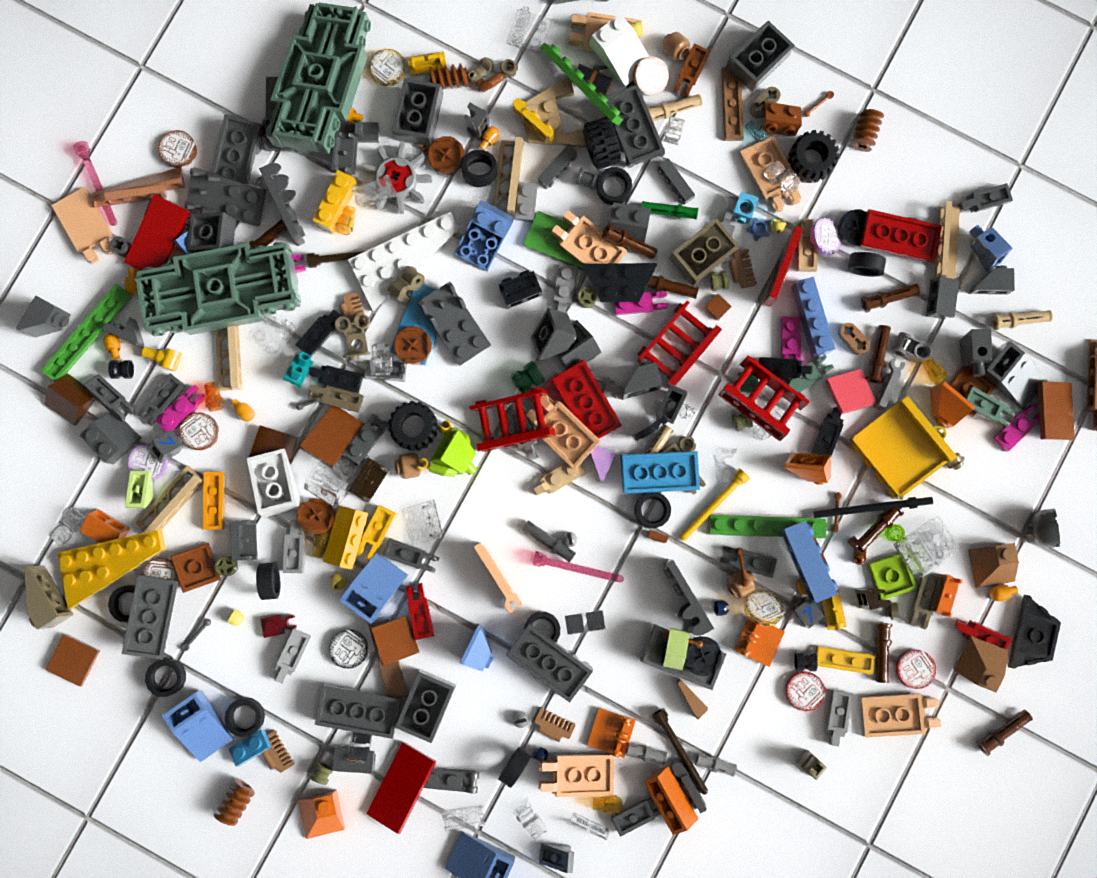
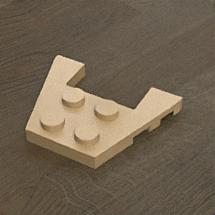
[524,77,586,148]

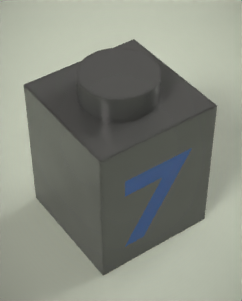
[149,430,183,463]
[791,597,825,629]

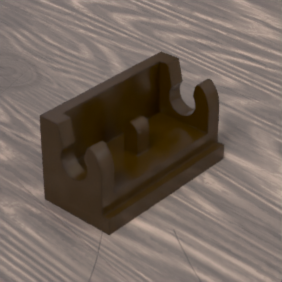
[348,458,389,502]
[855,588,891,610]

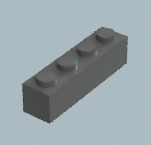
[538,144,577,189]
[657,158,695,205]

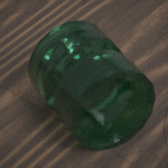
[510,361,545,394]

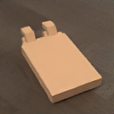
[568,12,642,52]
[739,136,802,213]
[52,187,113,264]
[550,210,627,265]
[526,395,601,470]
[474,543,522,613]
[860,693,941,738]
[538,754,614,797]

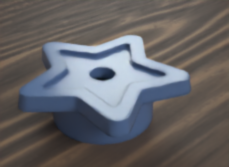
[746,217,770,241]

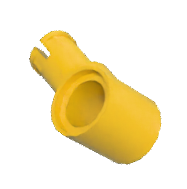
[141,347,182,371]

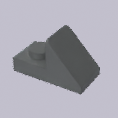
[102,317,144,348]
[656,384,688,424]
[539,843,574,874]

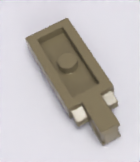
[308,385,364,413]

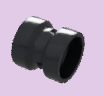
[108,360,134,379]
[794,652,818,672]

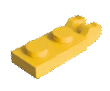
[513,98,554,144]
[357,505,397,561]

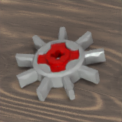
[361,142,432,214]

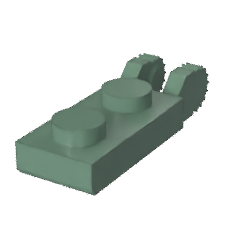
[783,354,834,392]
[964,386,1015,428]

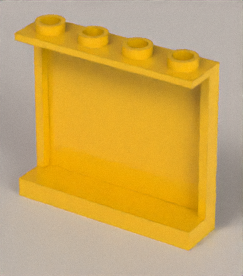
[849,396,958,500]

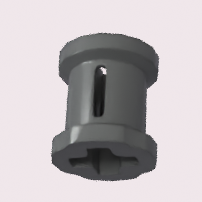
[575,168,598,190]
[110,236,132,258]

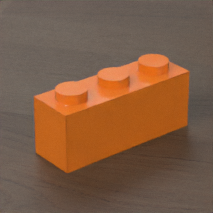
[643,766,699,835]

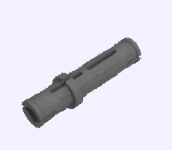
[522,520,576,563]

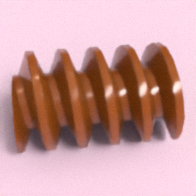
[429,63,468,90]
[851,109,884,152]
[214,778,255,826]

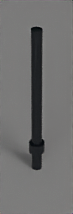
[813,497,933,518]

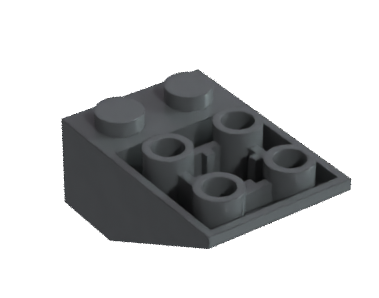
[983,341,1048,410]

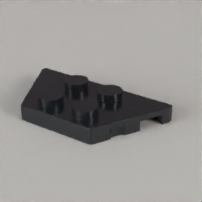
[583,263,657,302]
[1008,594,1061,669]

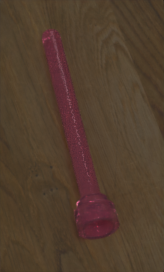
[73,141,117,226]
[532,551,624,583]

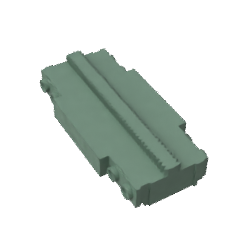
[266,2,371,154]
[134,242,301,336]

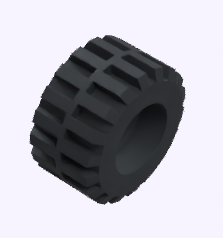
[583,117,621,170]
[788,130,840,183]
[388,401,438,451]

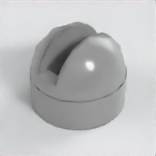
[562,532,577,547]
[513,711,529,728]

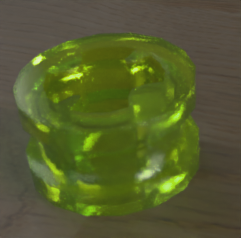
[885,524,905,542]

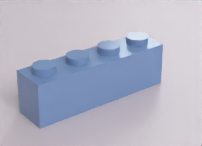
[791,276,835,358]
[780,521,838,604]

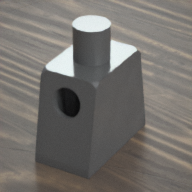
[959,329,992,377]

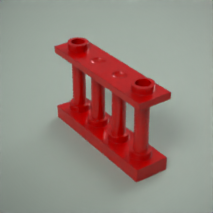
[637,301,722,387]
[718,355,810,442]
[469,387,556,452]

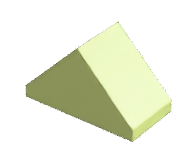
[124,471,154,509]
[663,628,690,670]

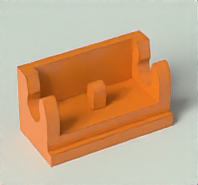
[80,509,130,543]
[933,574,963,617]

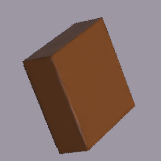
[705,294,732,321]
[647,530,669,544]

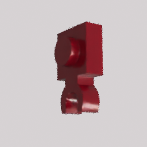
[260,615,297,638]

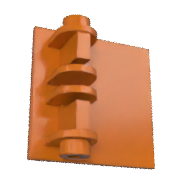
[734,615,785,667]
[587,708,636,758]

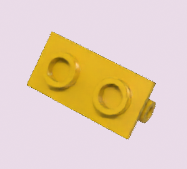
[408,51,446,75]
[821,588,847,630]

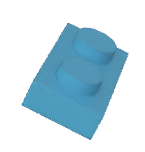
[228,729,272,767]

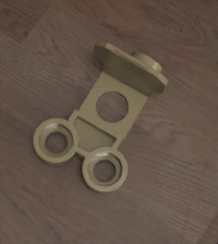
[335,314,371,361]

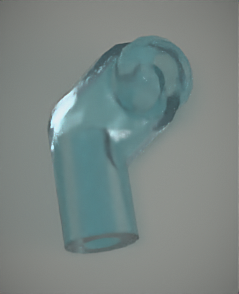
[745,120,767,142]

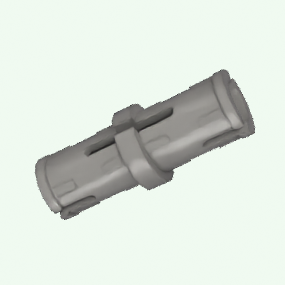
[626,743,667,765]
[695,753,737,777]

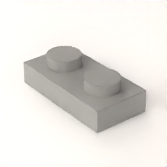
[515,182,538,222]

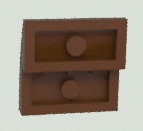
[248,425,298,463]

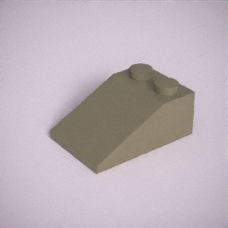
[669,218,740,286]
[24,566,74,630]

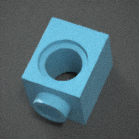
[732,192,759,224]

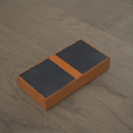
[571,63,613,96]

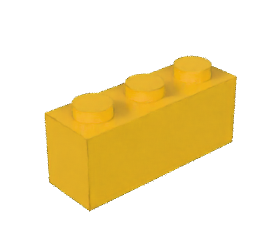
[313,170,358,234]
[323,506,368,569]

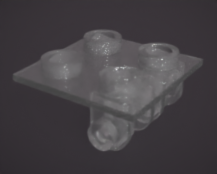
[506,6,552,54]
[246,313,298,359]
[402,499,444,546]

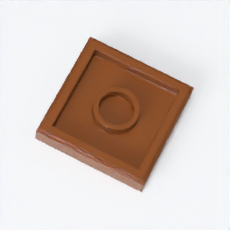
[949,365,996,417]
[170,543,221,593]
[370,615,419,666]
[46,634,100,687]

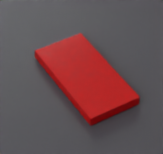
[124,194,190,271]
[859,209,942,263]
[763,226,803,307]
[551,359,622,439]
[366,742,437,834]

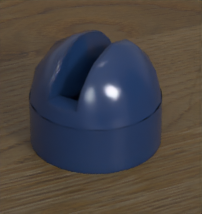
[714,600,729,616]
[531,747,549,761]

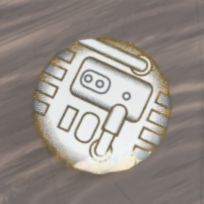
[369,48,406,86]
[744,590,783,627]

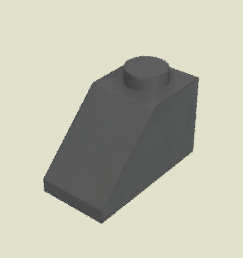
[970,265,1015,295]

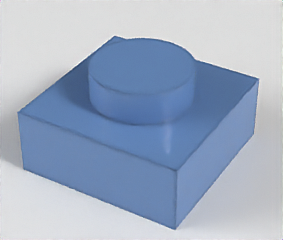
[173,230,192,255]

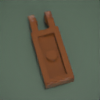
[673,44,711,98]

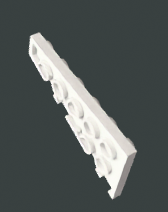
[348,212,459,312]

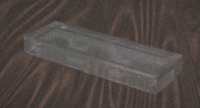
[456,185,492,235]

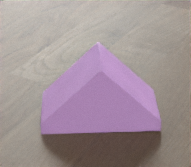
[590,446,616,481]

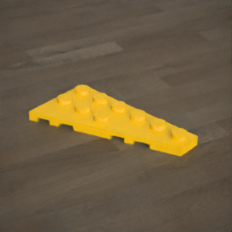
[57,529,166,610]

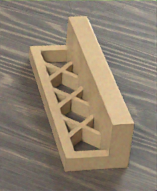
[493,137,524,216]
[934,201,960,279]
[215,326,243,392]
[136,465,203,533]

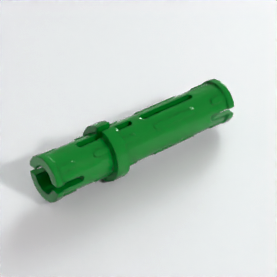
[642,201,699,220]

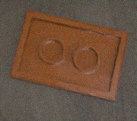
[1037,381,1075,440]
[299,406,365,469]

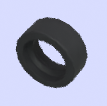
[461,150,497,187]
[596,167,632,205]
[848,252,886,277]
[634,492,671,528]
[256,562,281,600]
[108,585,135,623]
[524,612,561,642]
[145,658,186,697]
[224,697,265,737]
[498,747,531,788]

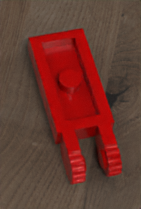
[406,583,435,640]

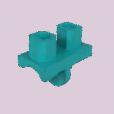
[282,352,313,388]

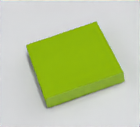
[867,552,918,601]

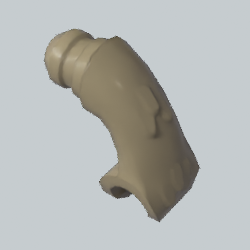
[467,57,494,83]

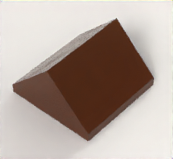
[44,373,96,426]

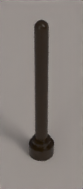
[307,250,367,268]
[651,708,708,795]

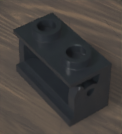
[498,270,542,309]

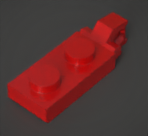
[954,619,1012,649]

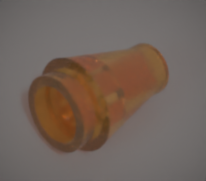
[204,382,225,412]

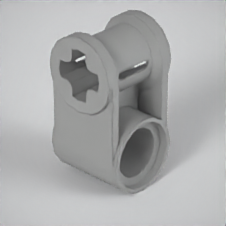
[891,332,932,363]

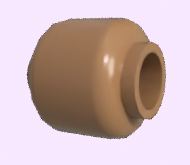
[663,31,690,61]
[395,453,424,479]
[726,569,756,598]

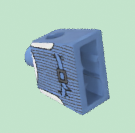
[969,225,1013,272]

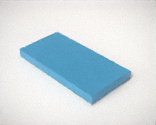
[390,284,438,366]
[620,451,700,494]

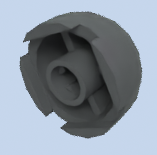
[1028,508,1061,548]

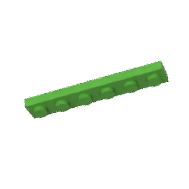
[540,42,623,125]
[41,284,133,382]
[709,515,826,539]

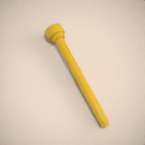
[680,468,750,541]

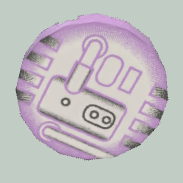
[810,218,841,256]
[128,443,168,481]

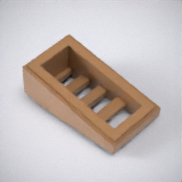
[676,679,708,720]

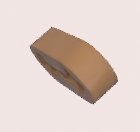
[838,323,870,355]

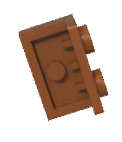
[760,101,802,136]

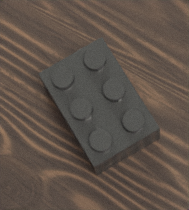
[726,20,795,92]
[392,78,444,146]
[395,670,457,743]

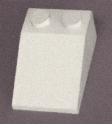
[589,13,649,87]
[246,449,301,518]

